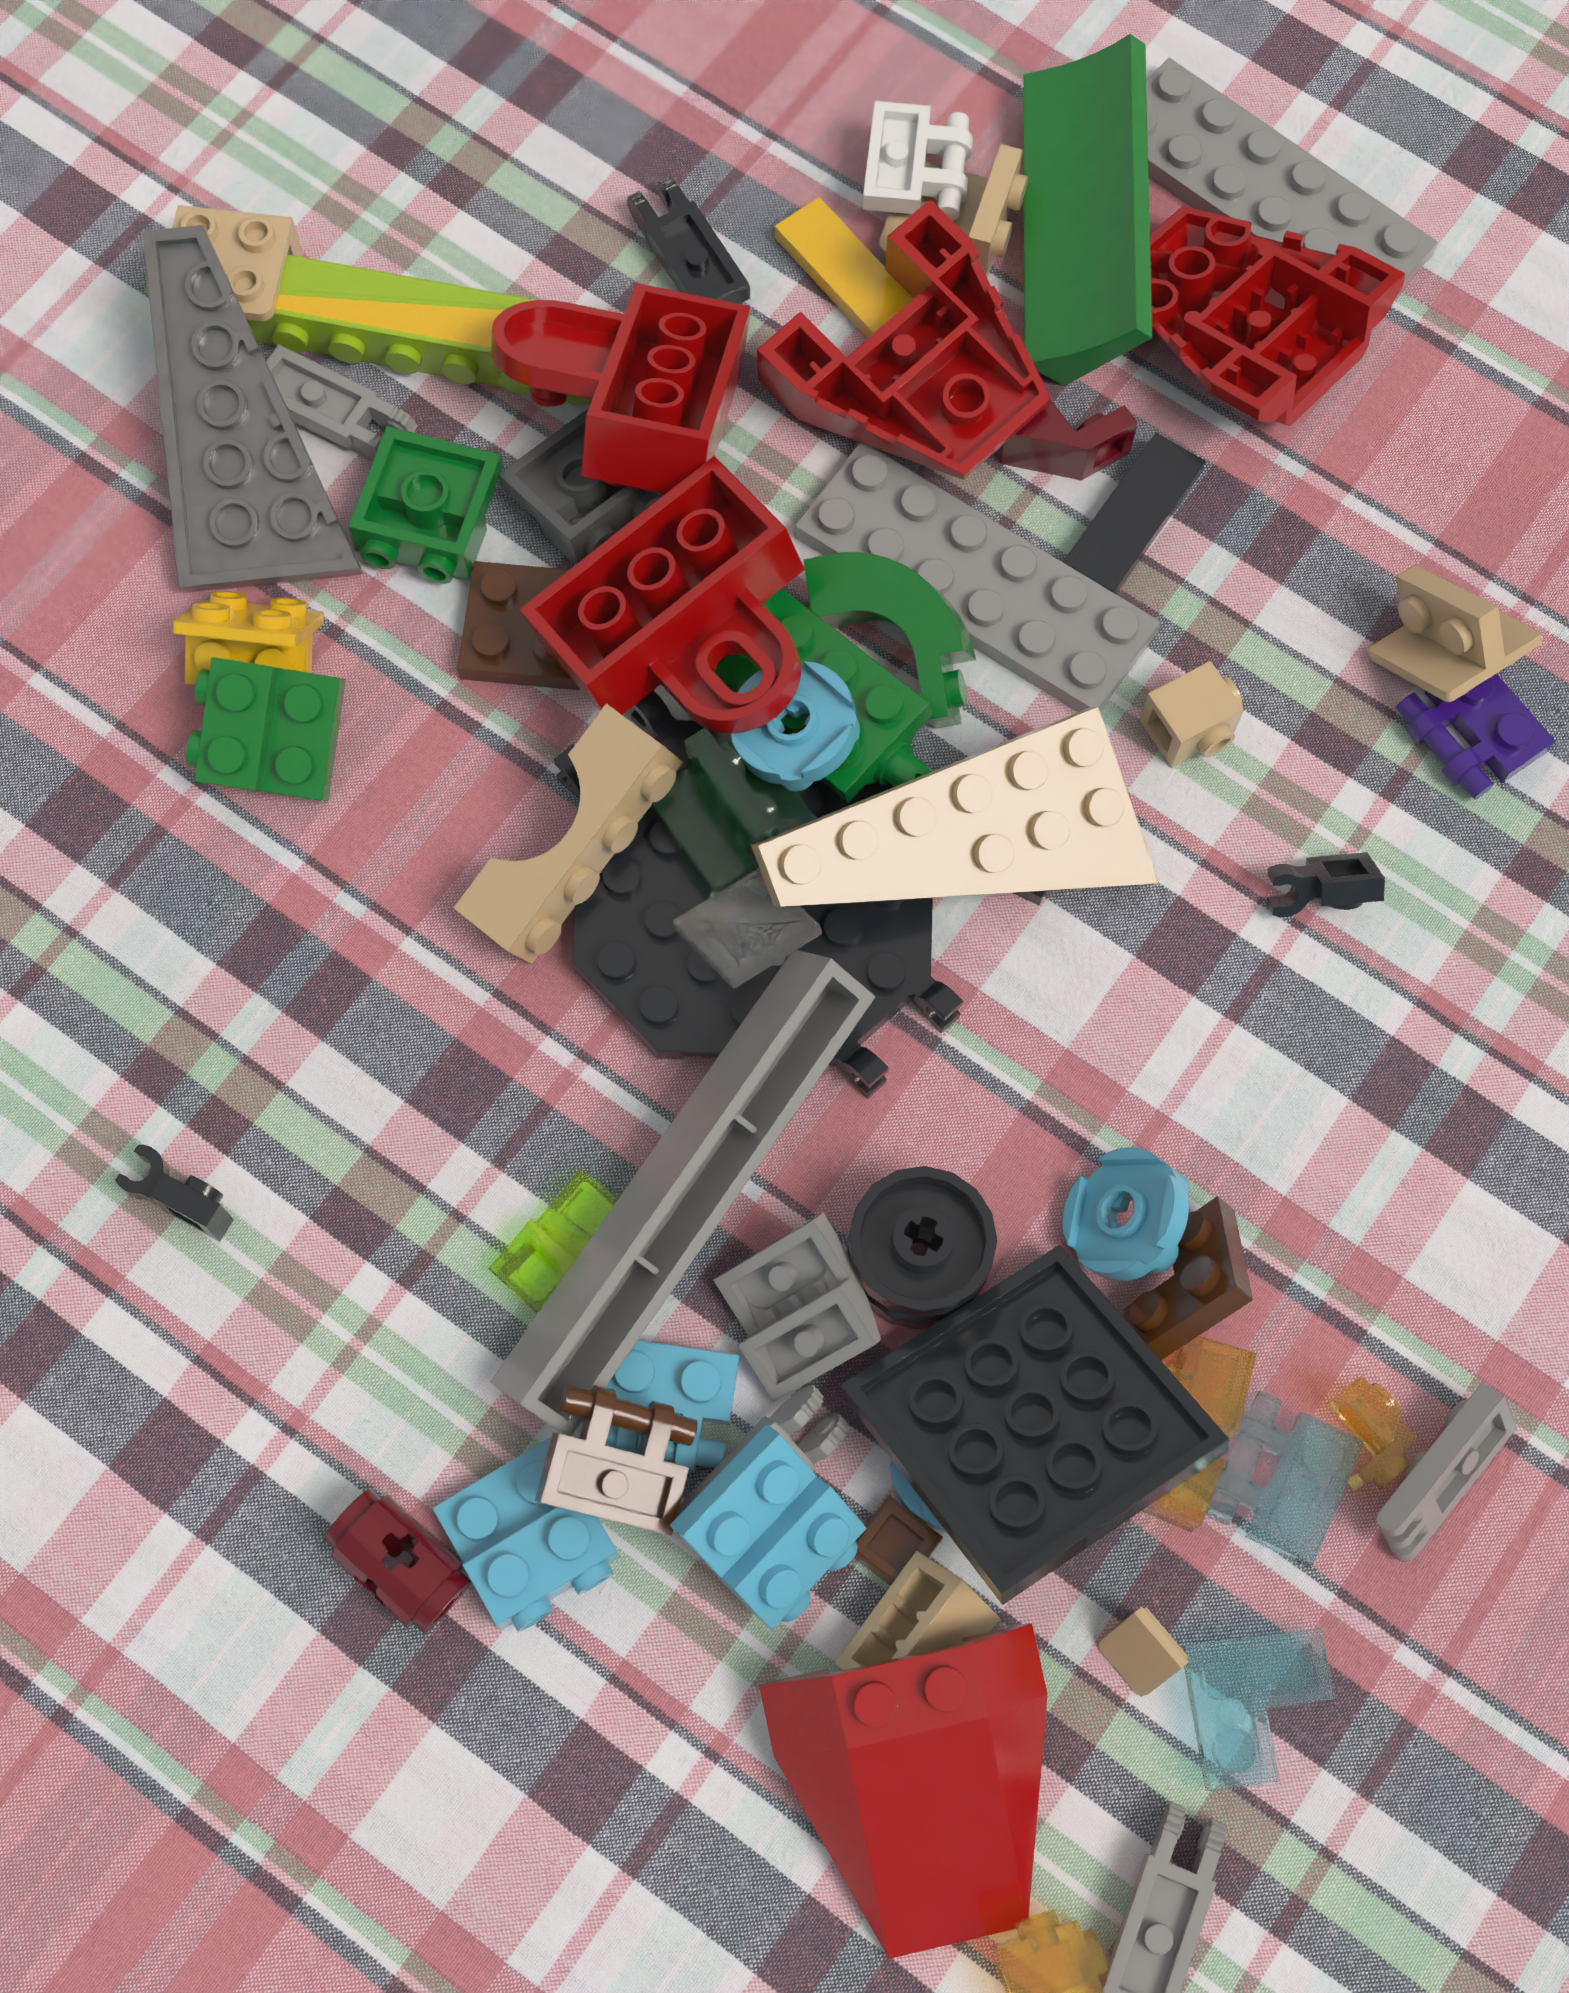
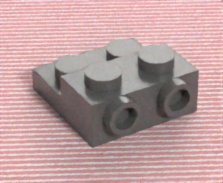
[498,408,664,565]

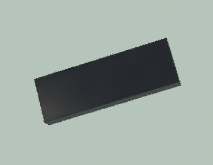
[1063,432,1206,594]

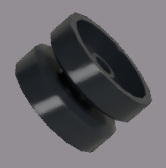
[846,1166,997,1329]

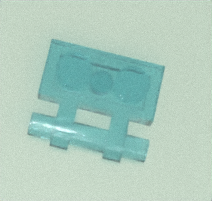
[1205,1391,1364,1567]

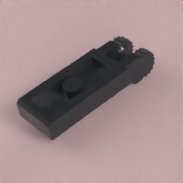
[626,176,750,304]

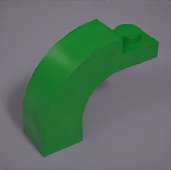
[803,552,976,728]

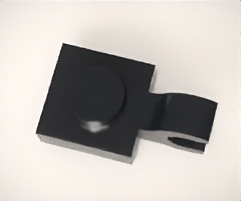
[1267,852,1385,917]
[115,1145,234,1242]

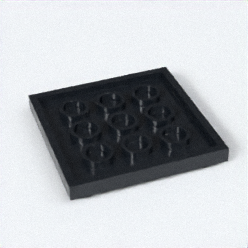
[841,1245,1229,1605]

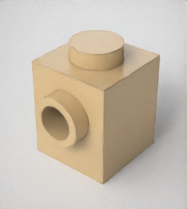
[1139,661,1244,768]

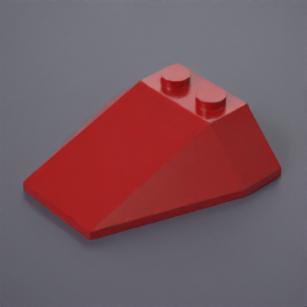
[759,1623,1048,1959]

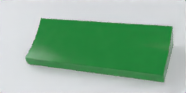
[1023,34,1152,386]

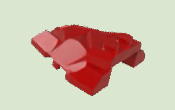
[1150,205,1405,426]

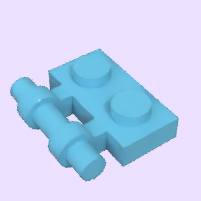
[605,1340,740,1472]

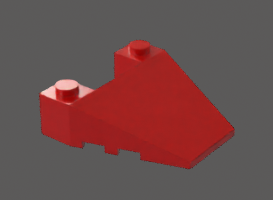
[757,199,1051,480]

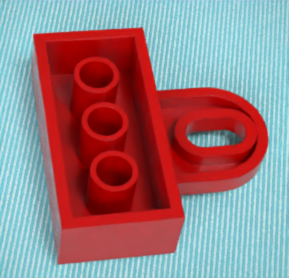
[519,456,805,733]

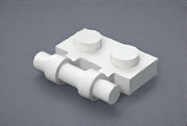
[863,101,973,221]

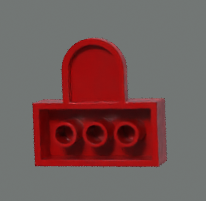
[491,283,751,495]

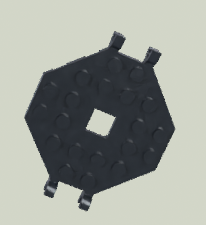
[554,690,963,1099]

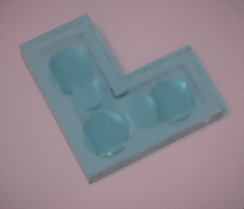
[1182,1628,1335,1791]

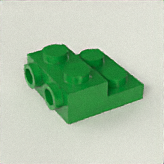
[348,426,503,584]
[186,657,346,801]

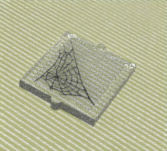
[673,868,822,989]

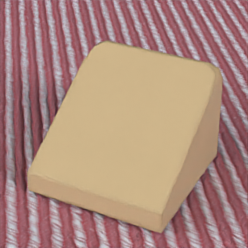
[1098,1606,1189,1697]

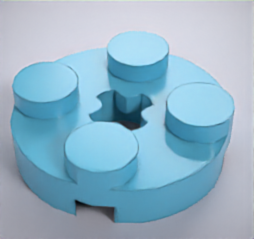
[731,661,860,791]
[1063,1147,1189,1281]

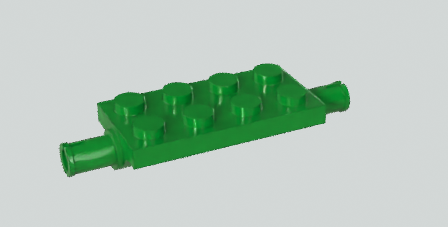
[715,588,934,803]

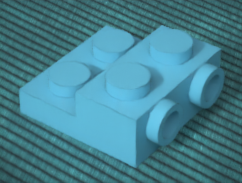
[670,1424,867,1630]
[432,1437,620,1632]

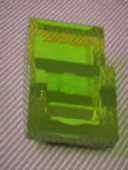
[488,1170,618,1313]

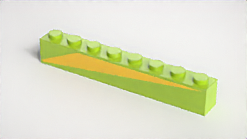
[145,254,592,405]

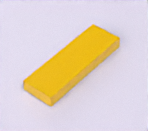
[774,197,914,339]

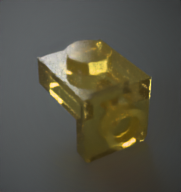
[1327,1375,1418,1491]

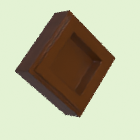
[855,1495,943,1586]

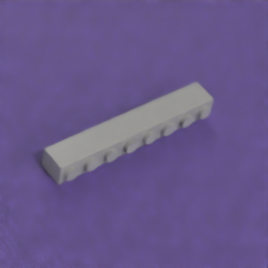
[490,949,875,1436]

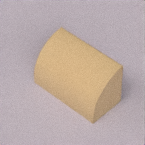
[834,1551,1000,1671]

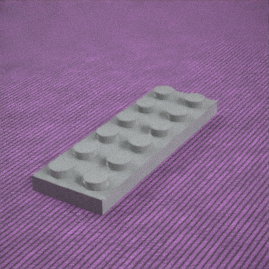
[1146,57,1438,291]
[795,443,1161,712]

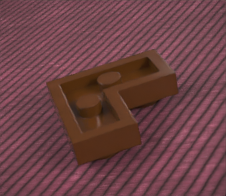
[1123,1196,1253,1360]

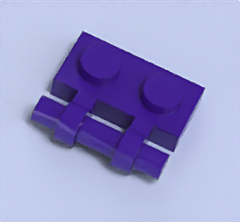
[1396,673,1556,800]

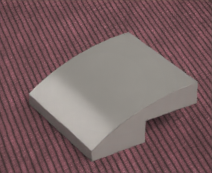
[713,1212,881,1402]

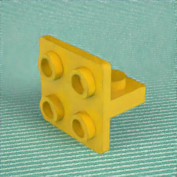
[172,591,324,685]

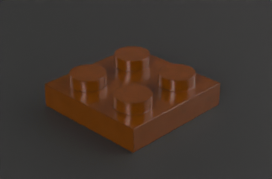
[457,561,580,690]

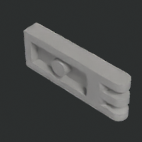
[1377,1383,1517,1561]

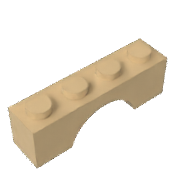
[453,703,683,964]

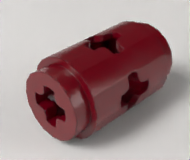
[323,1488,472,1634]

